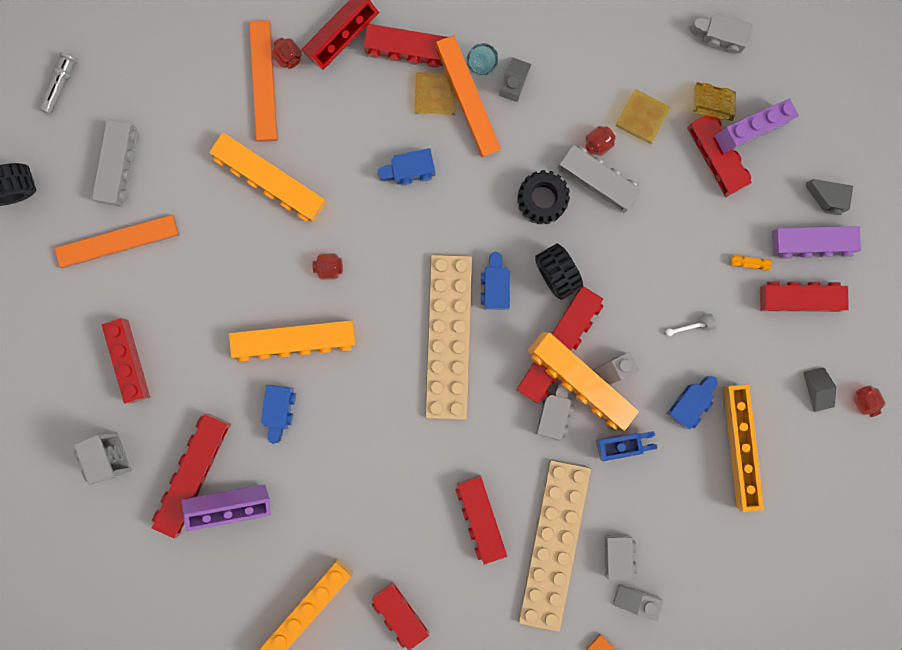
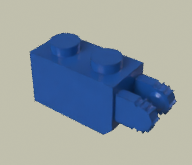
[377,148,436,186]
[480,251,510,310]
[666,376,718,430]
[261,385,296,444]
[596,431,658,461]

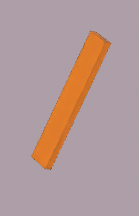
[249,20,278,142]
[434,35,501,158]
[55,215,179,268]

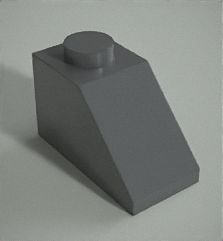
[499,58,531,102]
[806,179,853,215]

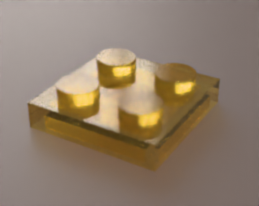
[415,72,456,115]
[693,82,736,121]
[615,89,671,144]

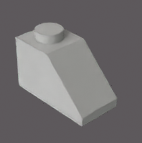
[593,352,639,385]
[614,585,663,621]

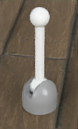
[665,313,716,336]

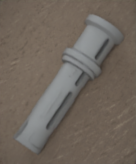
[39,52,77,114]

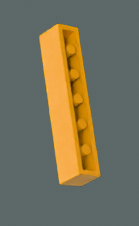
[209,133,327,223]
[229,321,356,362]
[527,332,639,431]
[723,384,764,512]
[259,559,353,650]

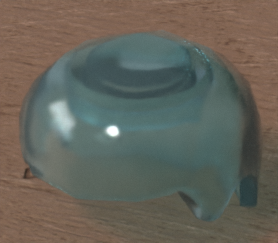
[466,43,498,76]

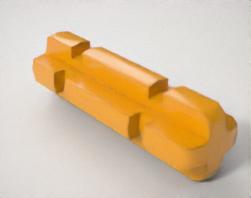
[731,255,772,271]

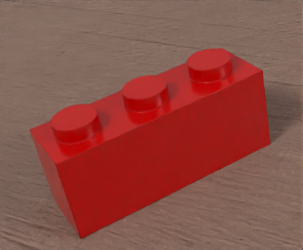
[371,582,429,650]

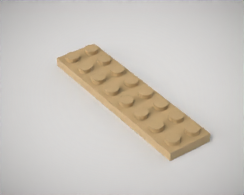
[426,255,472,420]
[519,460,591,632]

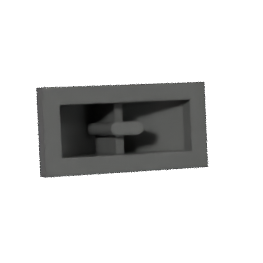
[803,367,837,412]

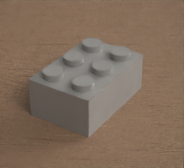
[74,433,132,485]

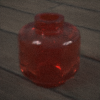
[272,37,302,69]
[585,126,616,156]
[313,253,343,280]
[853,385,886,417]

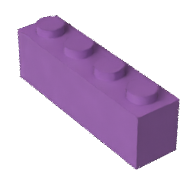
[715,98,799,154]
[772,226,861,259]
[181,484,271,532]

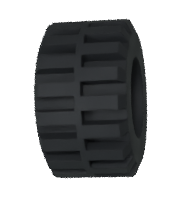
[0,163,37,206]
[517,170,570,224]
[535,243,583,300]

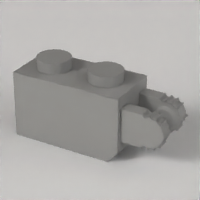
[690,14,753,53]
[536,382,574,440]

